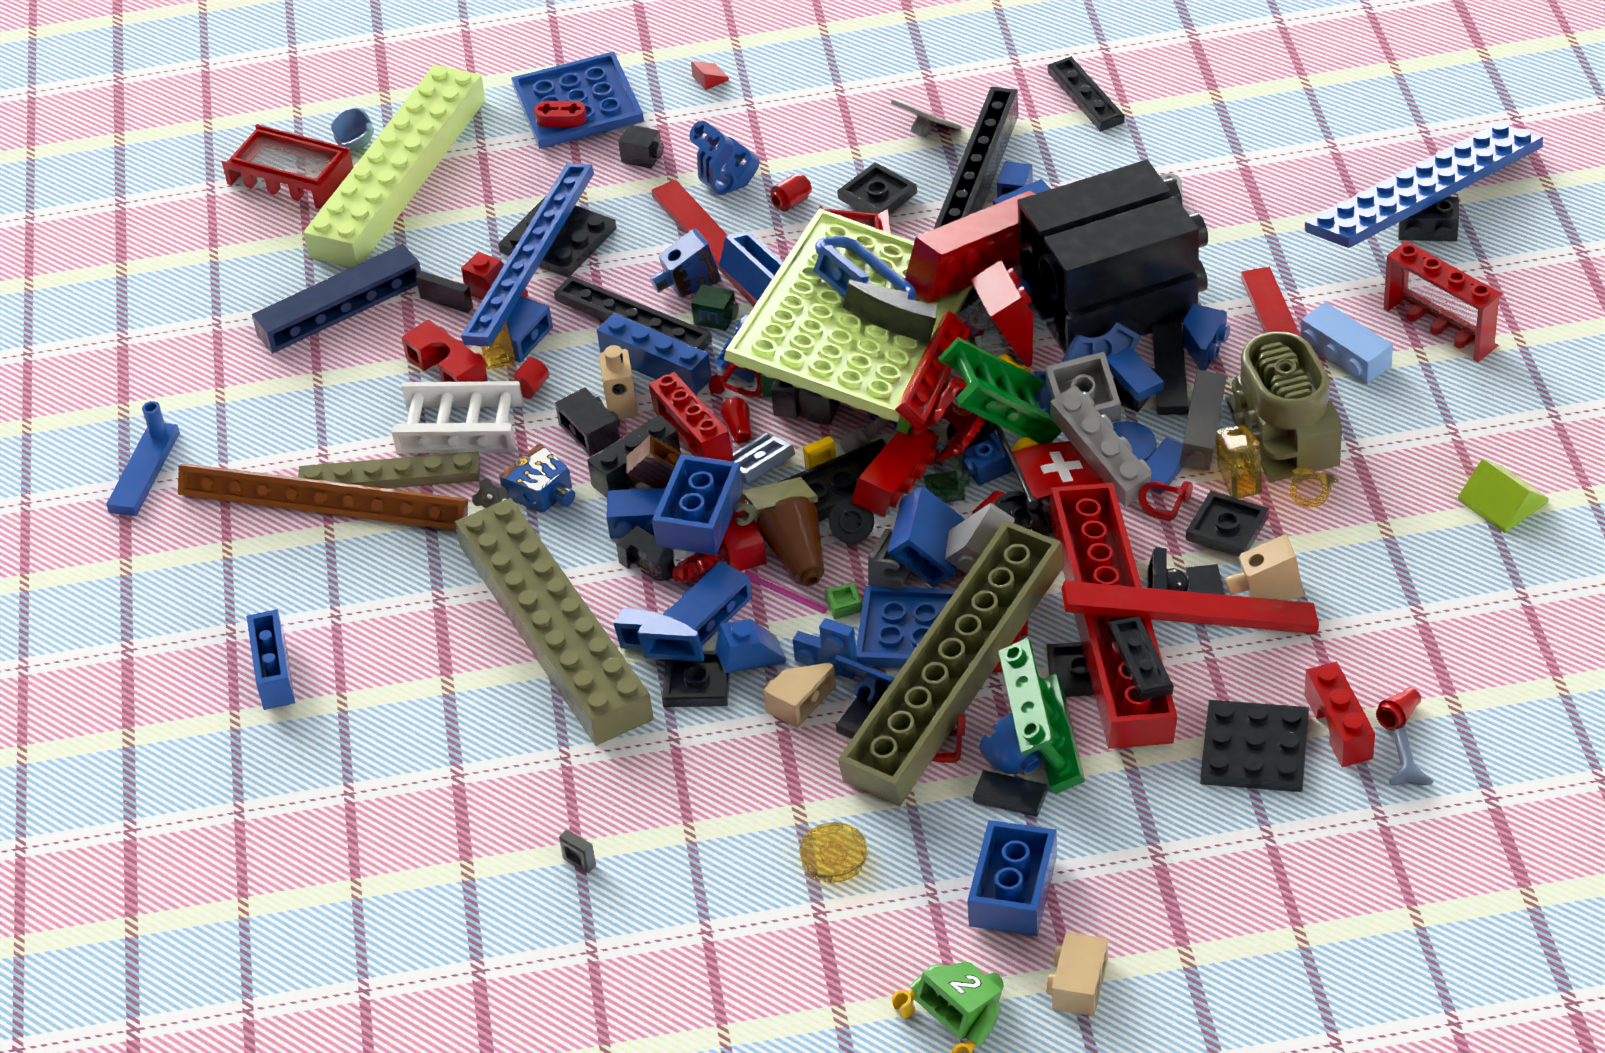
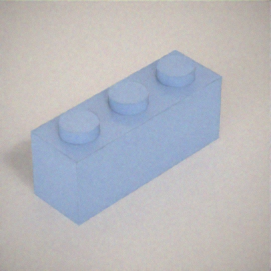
[1300,302,1393,384]

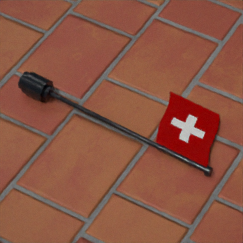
[966,331,1104,510]

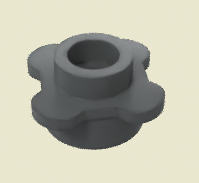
[472,478,508,508]

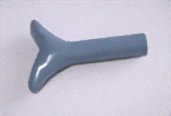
[1389,728,1433,786]

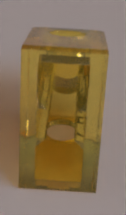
[1216,425,1262,498]

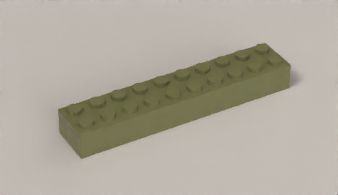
[455,498,654,746]
[838,520,1064,807]

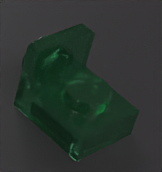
[924,458,970,503]

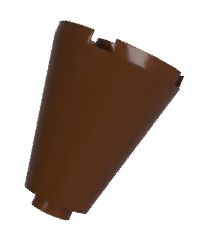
[757,496,825,586]

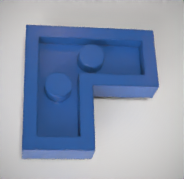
[792,618,858,680]

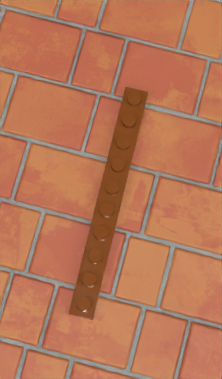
[178,463,468,530]

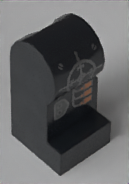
[616,526,675,581]

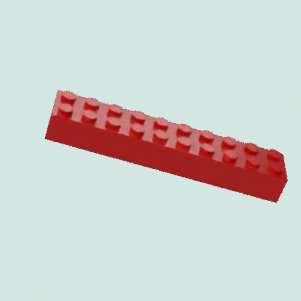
[1049,483,1178,749]

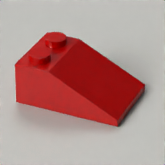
[970,260,1034,367]

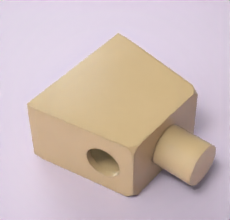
[598,345,638,419]
[1225,534,1304,600]

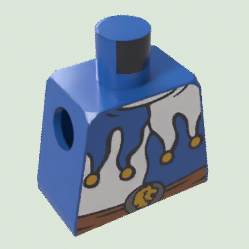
[499,443,575,513]

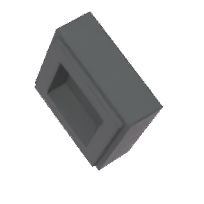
[559,829,596,873]

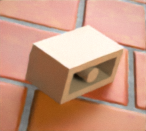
[1046,932,1108,1016]

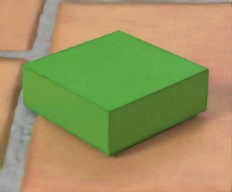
[824,582,863,619]

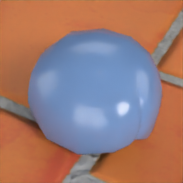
[331,107,374,151]

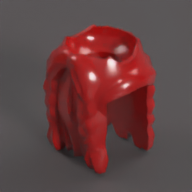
[910,376,987,462]

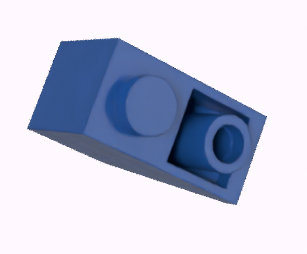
[1183,303,1230,371]

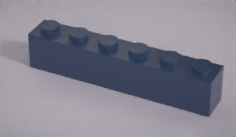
[251,244,421,354]

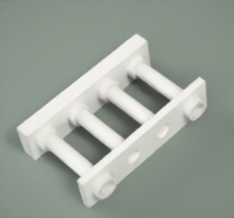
[392,381,523,454]

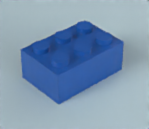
[652,454,743,555]
[967,820,1057,937]

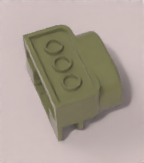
[1227,332,1342,483]

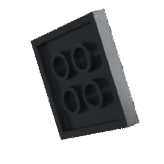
[498,195,617,278]
[1200,700,1309,792]

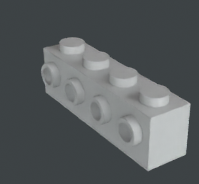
[1050,385,1152,507]

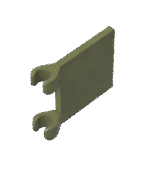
[733,477,818,526]

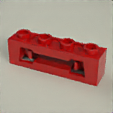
[648,372,734,461]

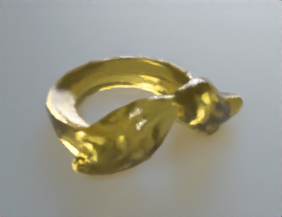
[1290,468,1339,507]

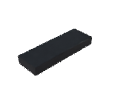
[1107,616,1174,701]

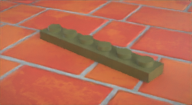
[298,451,480,489]

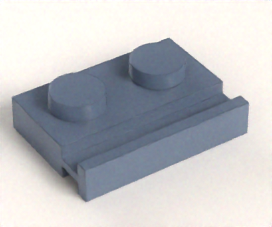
[731,432,795,484]

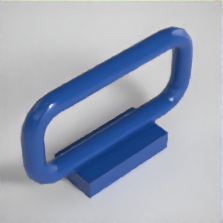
[813,236,917,300]

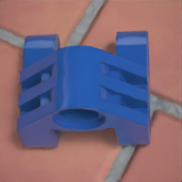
[689,120,760,195]

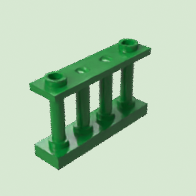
[938,337,1062,444]
[999,638,1085,794]

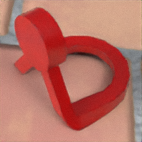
[709,363,762,398]
[1138,481,1193,521]
[932,714,966,763]

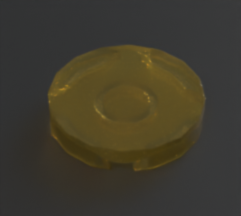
[799,822,868,883]

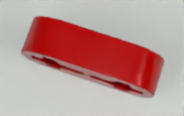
[534,101,587,127]

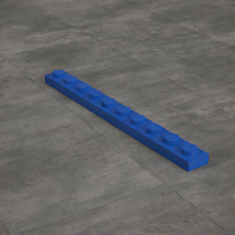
[461,163,594,347]

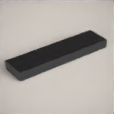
[1048,56,1125,132]
[1152,324,1188,415]

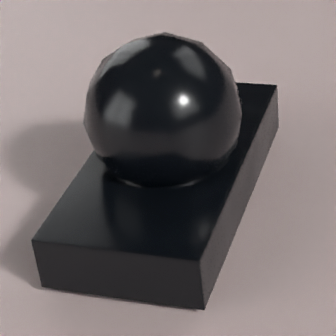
[1147,547,1188,591]

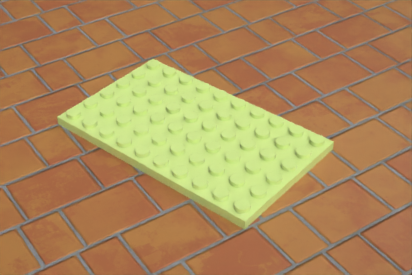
[724,209,973,422]

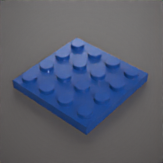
[511,51,644,149]

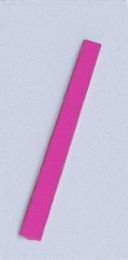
[744,572,827,614]

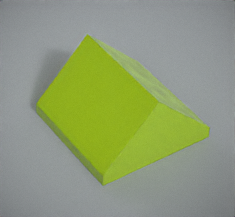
[1458,459,1549,533]

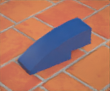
[613,608,705,662]

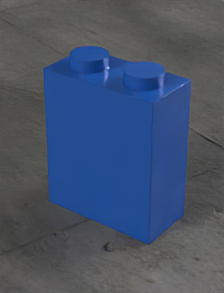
[887,485,966,588]

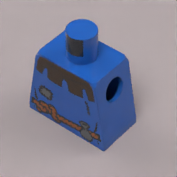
[650,228,722,297]

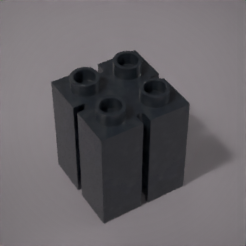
[1017,159,1208,354]

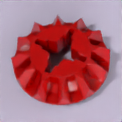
[671,552,719,583]

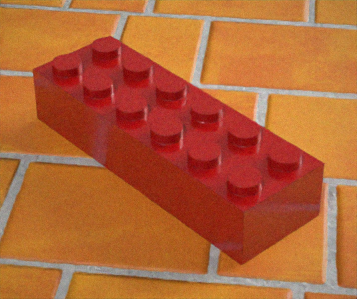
[905,191,1035,303]

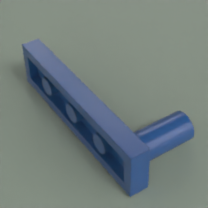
[106,401,180,516]

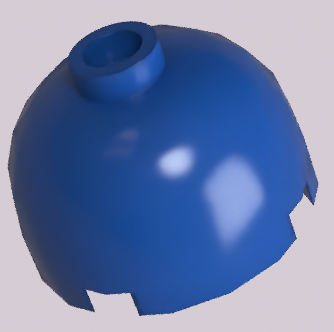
[979,713,1043,774]

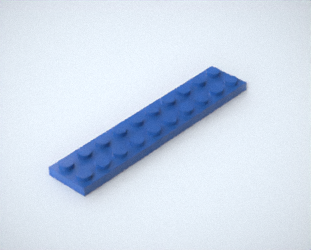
[1305,122,1543,248]

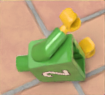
[892,962,1004,1053]

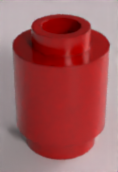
[770,174,812,212]

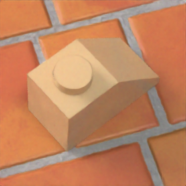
[763,663,836,728]

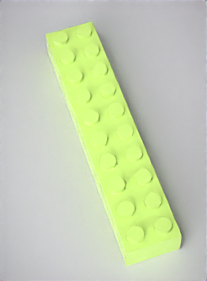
[303,65,486,268]

